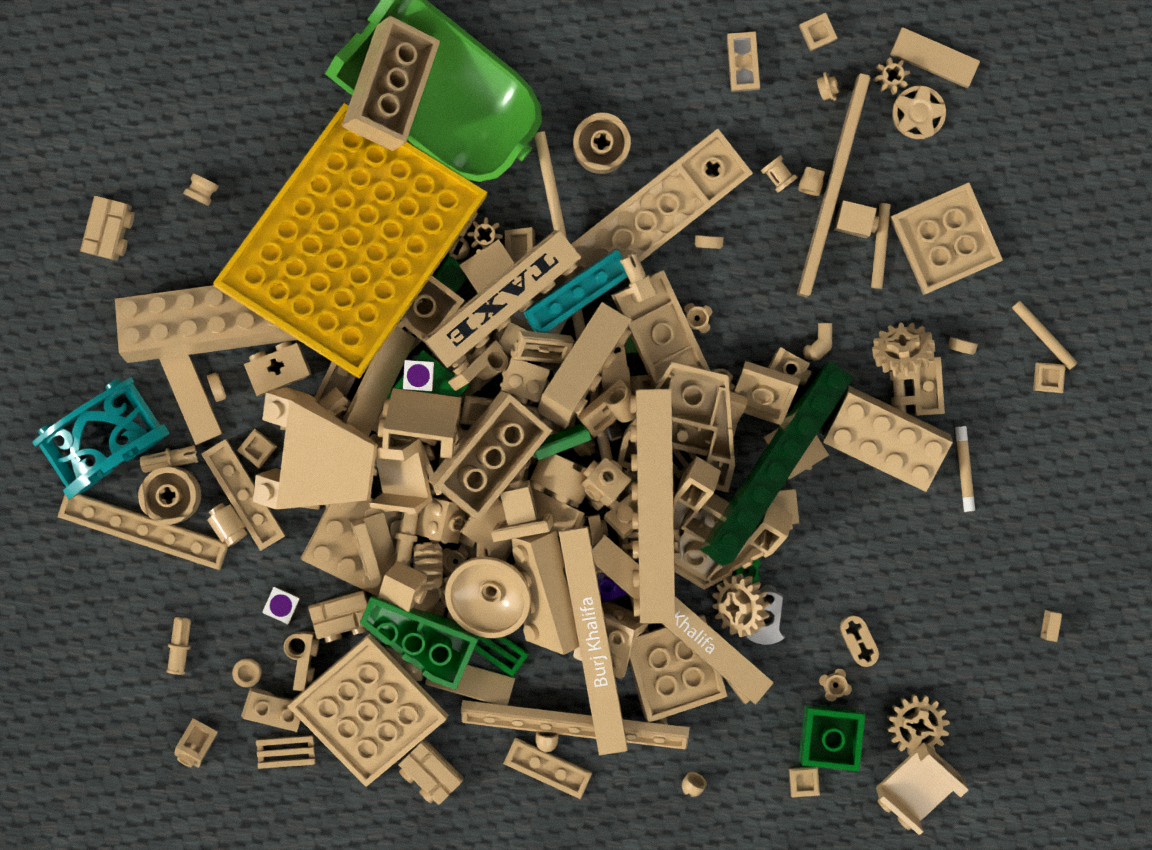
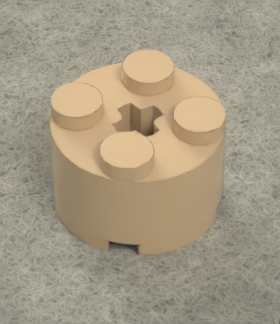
[573,113,631,174]
[530,454,587,508]
[138,467,201,525]

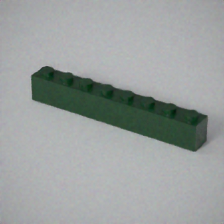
[699,361,853,566]

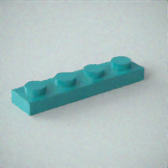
[522,249,628,333]

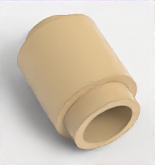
[207,503,248,547]

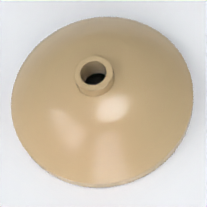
[445,557,531,638]

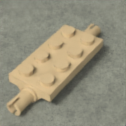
[611,253,710,387]

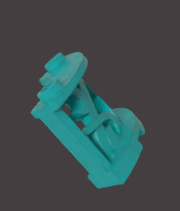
[32,377,170,500]

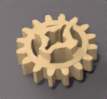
[872,323,935,377]
[712,574,770,637]
[886,694,950,756]

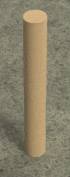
[871,203,891,289]
[1012,300,1078,370]

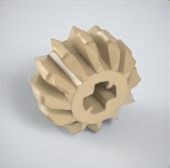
[413,542,443,590]

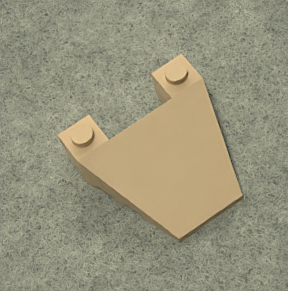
[617,361,735,493]
[253,387,377,510]
[673,457,793,590]

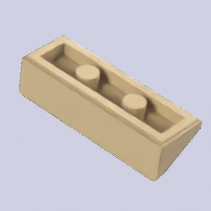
[425,664,515,706]

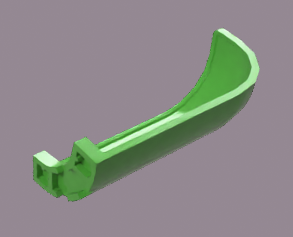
[325,0,542,182]

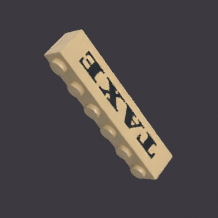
[422,230,581,368]

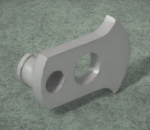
[746,585,785,645]

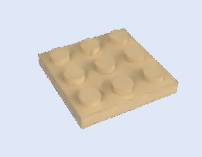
[890,183,1003,295]
[301,497,402,597]
[629,614,728,722]

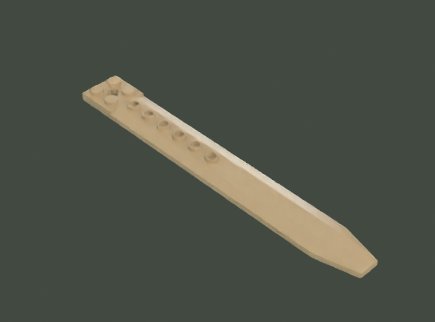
[376,129,753,437]

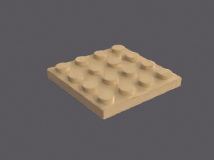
[287,633,448,787]

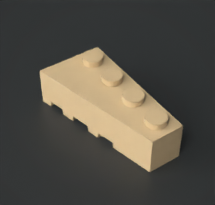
[537,302,631,430]
[512,529,579,655]

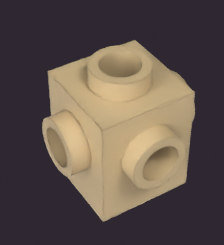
[581,457,631,506]

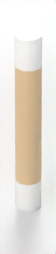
[955,426,975,512]

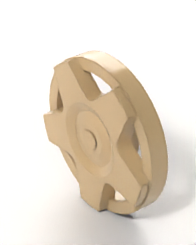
[892,86,946,139]

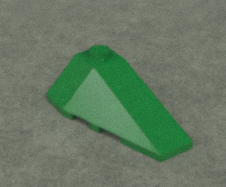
[360,596,478,690]

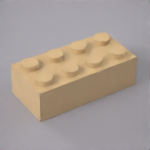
[342,16,440,151]
[823,386,953,492]
[428,391,552,521]

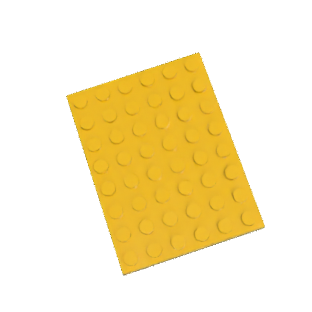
[213,103,487,379]

